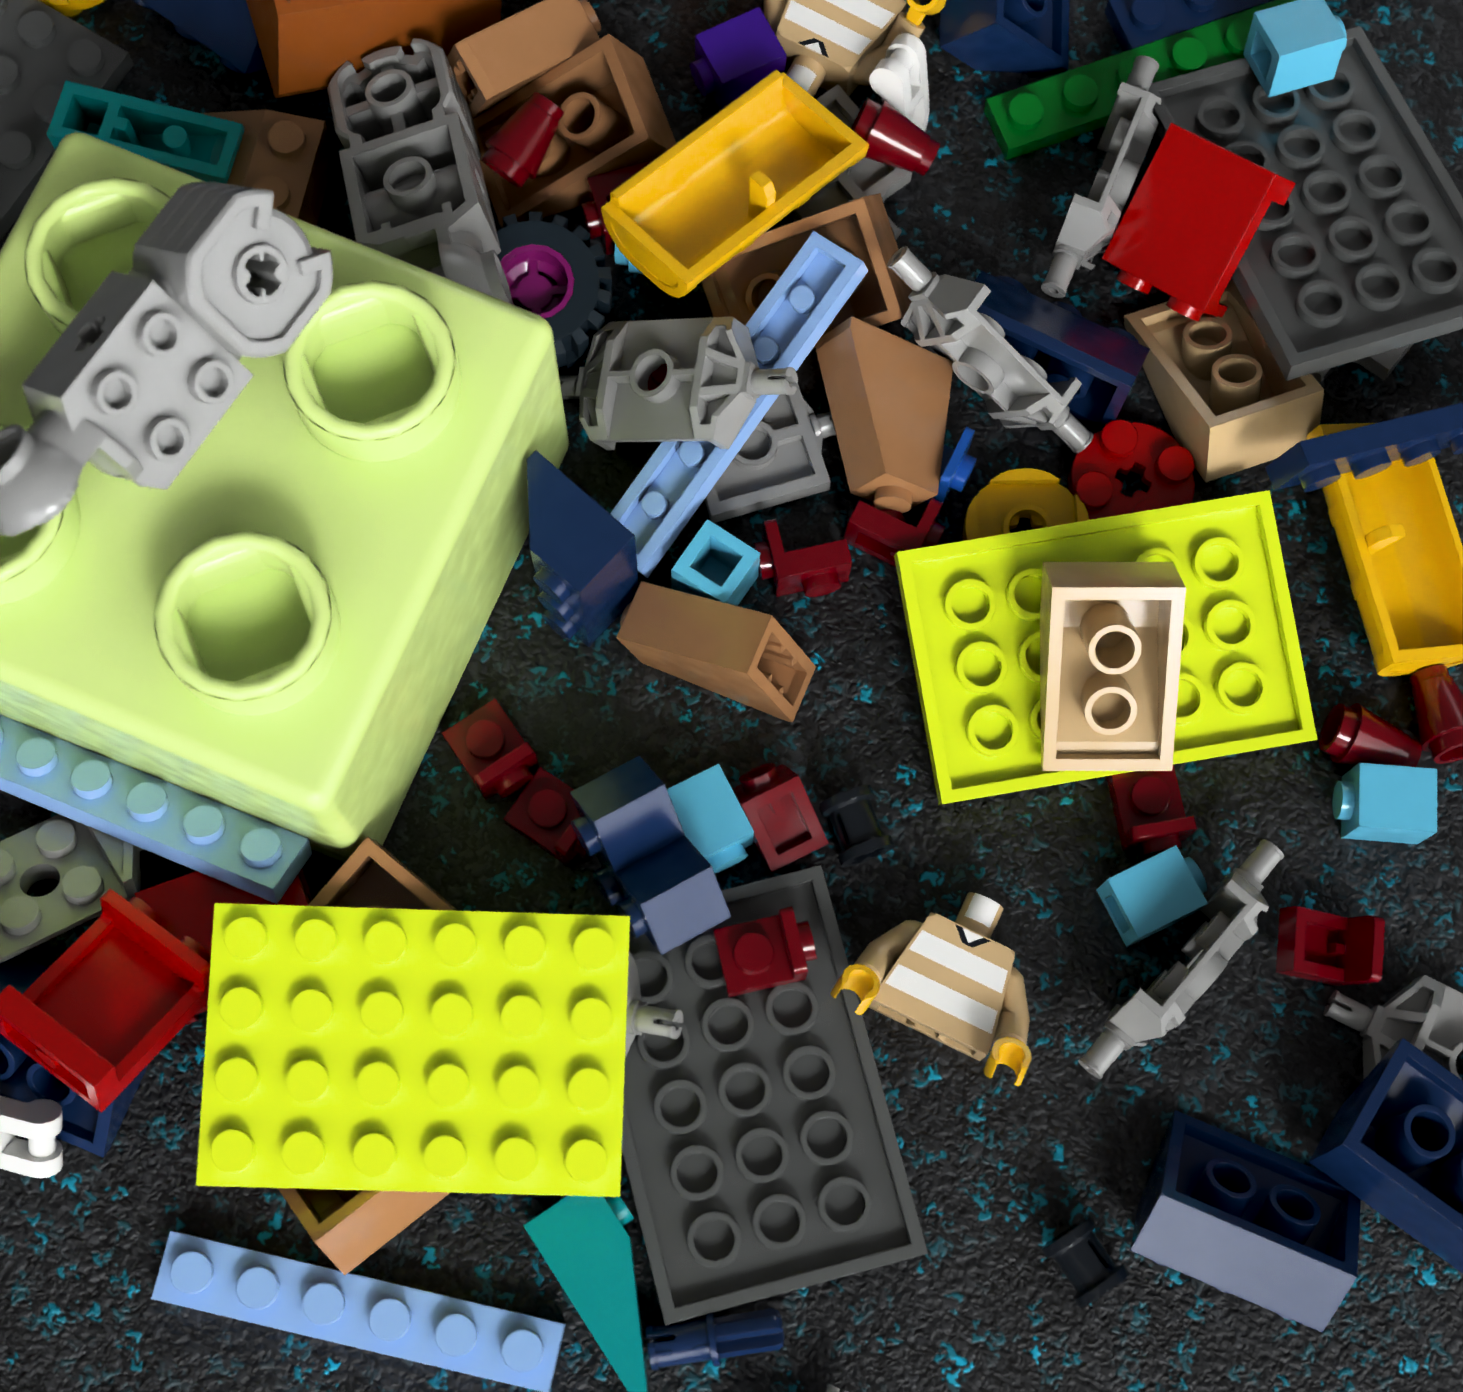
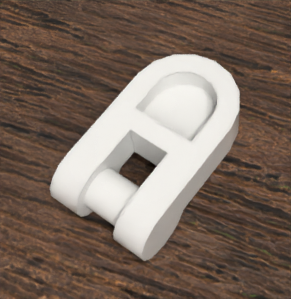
[869,33,929,132]
[0,1096,63,1178]

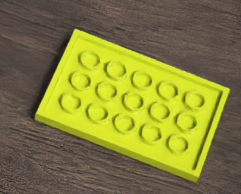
[894,490,1318,805]
[196,903,630,1197]

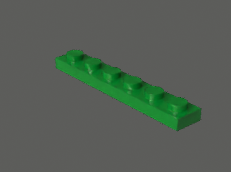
[983,0,1296,161]

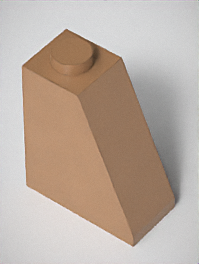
[447,0,601,119]
[816,316,953,513]
[616,581,816,723]

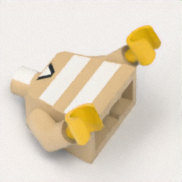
[763,0,947,97]
[830,892,1032,1086]

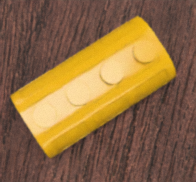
[601,70,869,298]
[1306,423,1463,677]

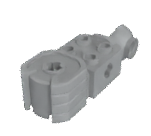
[327,38,513,304]
[0,182,333,536]

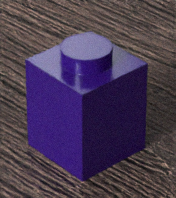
[690,7,787,110]

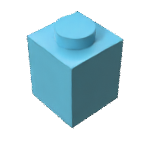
[1243,0,1347,98]
[671,519,761,606]
[1332,763,1437,844]
[667,764,754,873]
[1096,845,1208,947]

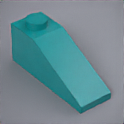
[46,80,245,184]
[523,1196,649,1392]

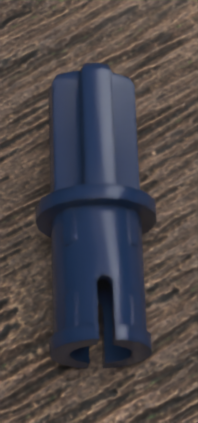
[646,1308,785,1371]

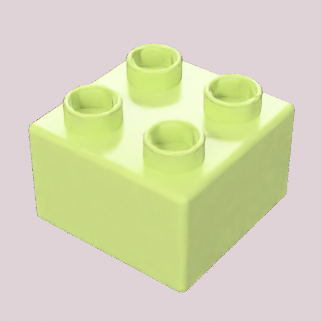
[0,132,569,863]

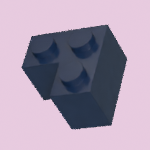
[570,756,731,955]

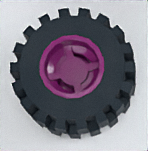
[496,212,612,375]

